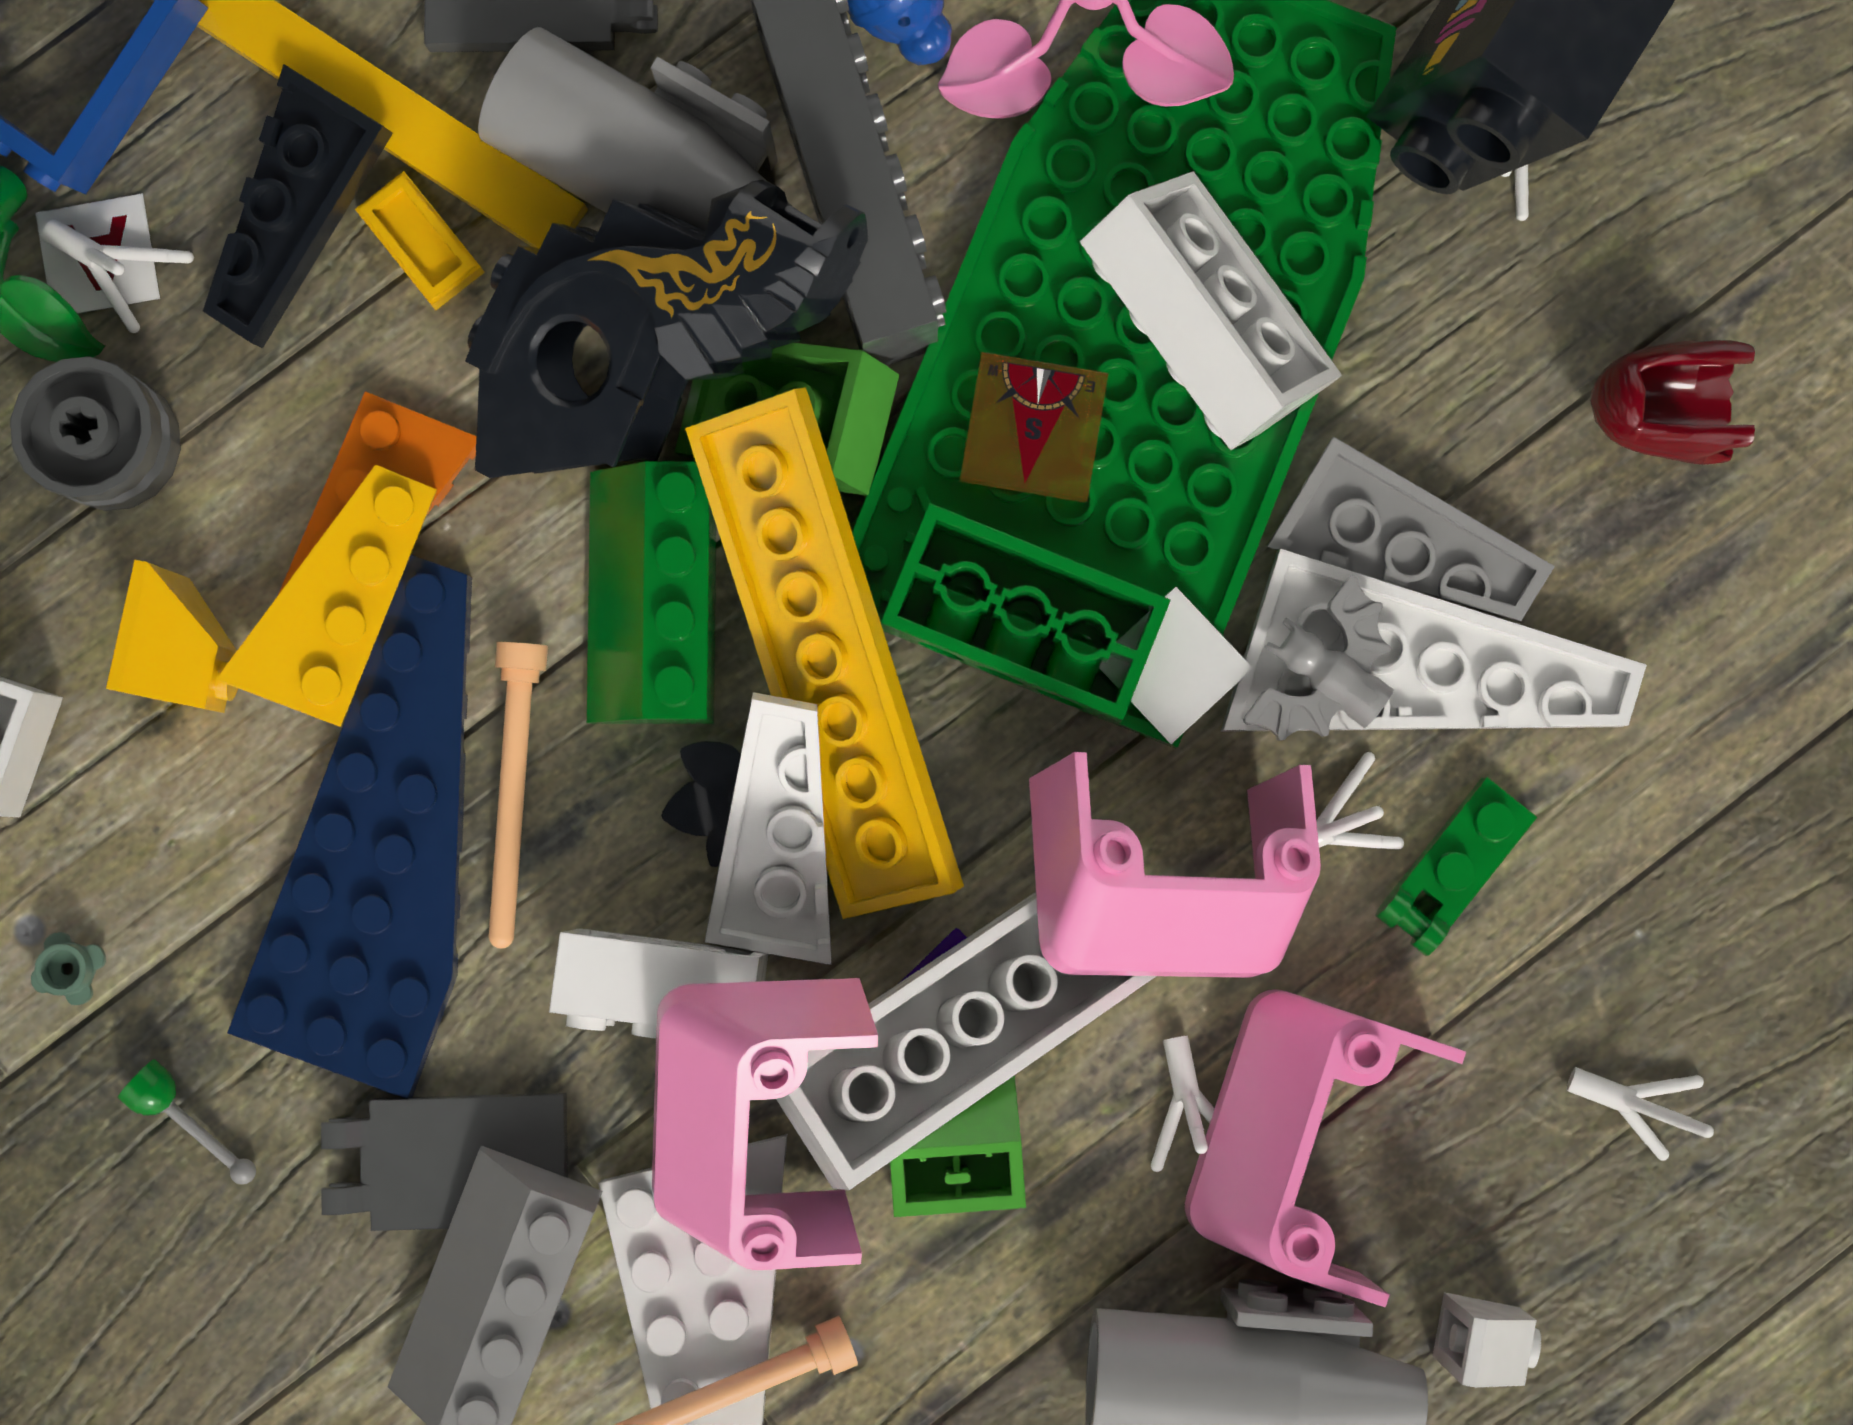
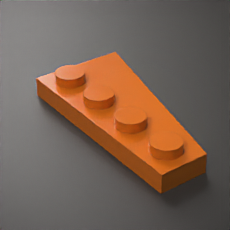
[278,391,476,595]

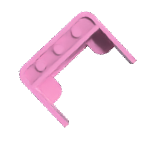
[1029,752,1321,978]
[652,978,878,1270]
[1185,989,1466,1307]

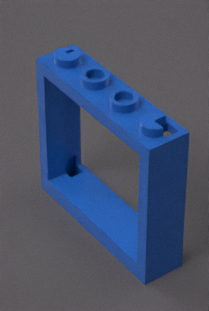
[0,0,208,194]

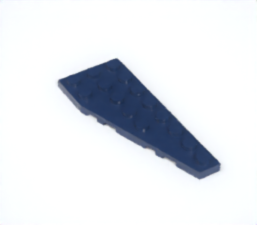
[227,555,472,1099]

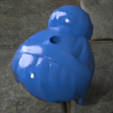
[847,0,952,66]

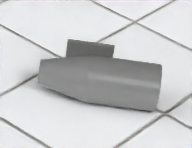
[478,27,793,231]
[1085,1279,1428,1425]

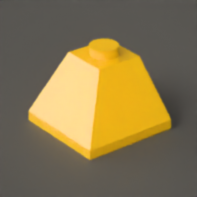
[106,559,238,713]

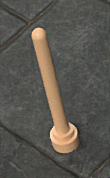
[488,642,548,949]
[614,1316,858,1425]

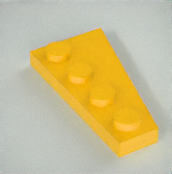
[216,464,437,727]

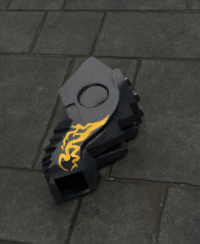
[465,179,868,478]

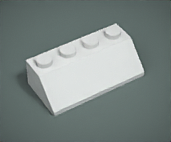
[1080,171,1342,450]

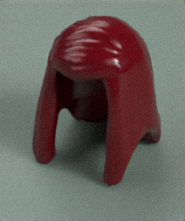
[1590,340,1755,465]

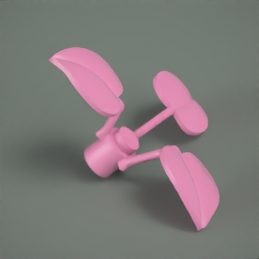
[938,0,1234,119]

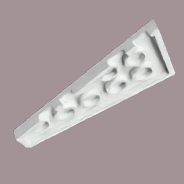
[1221,549,1647,732]
[598,1134,788,1425]

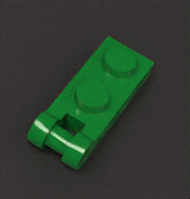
[1375,777,1537,956]

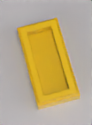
[355,171,485,310]

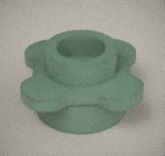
[31,932,106,1005]

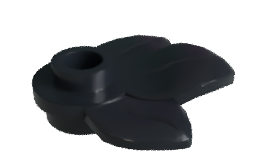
[661,741,741,867]

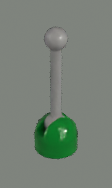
[117,1059,256,1185]

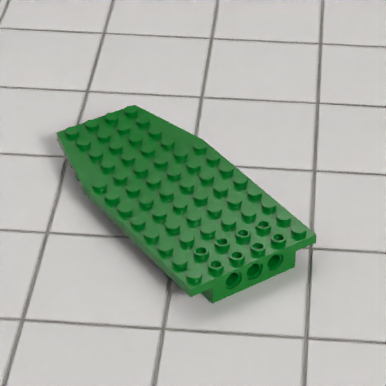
[852,0,1397,749]

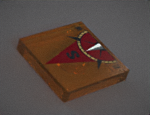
[960,352,1108,502]

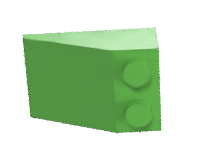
[674,343,900,496]

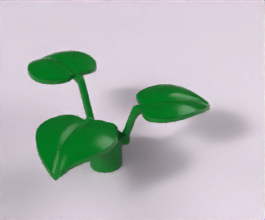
[0,166,106,362]

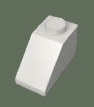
[1433,1292,1541,1388]

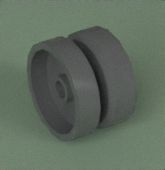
[10,357,181,511]

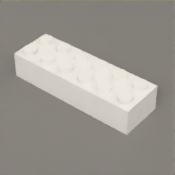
[776,892,1156,1190]

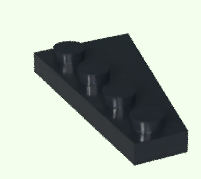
[203,64,393,348]

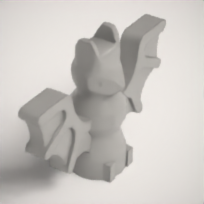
[1243,576,1394,741]

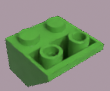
[890,1075,1026,1217]

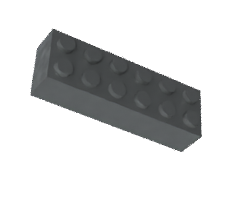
[751,0,946,366]

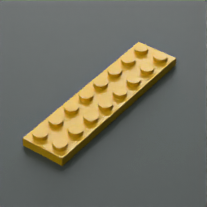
[685,387,964,919]

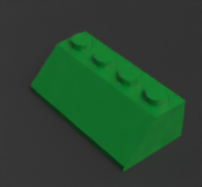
[586,461,716,724]

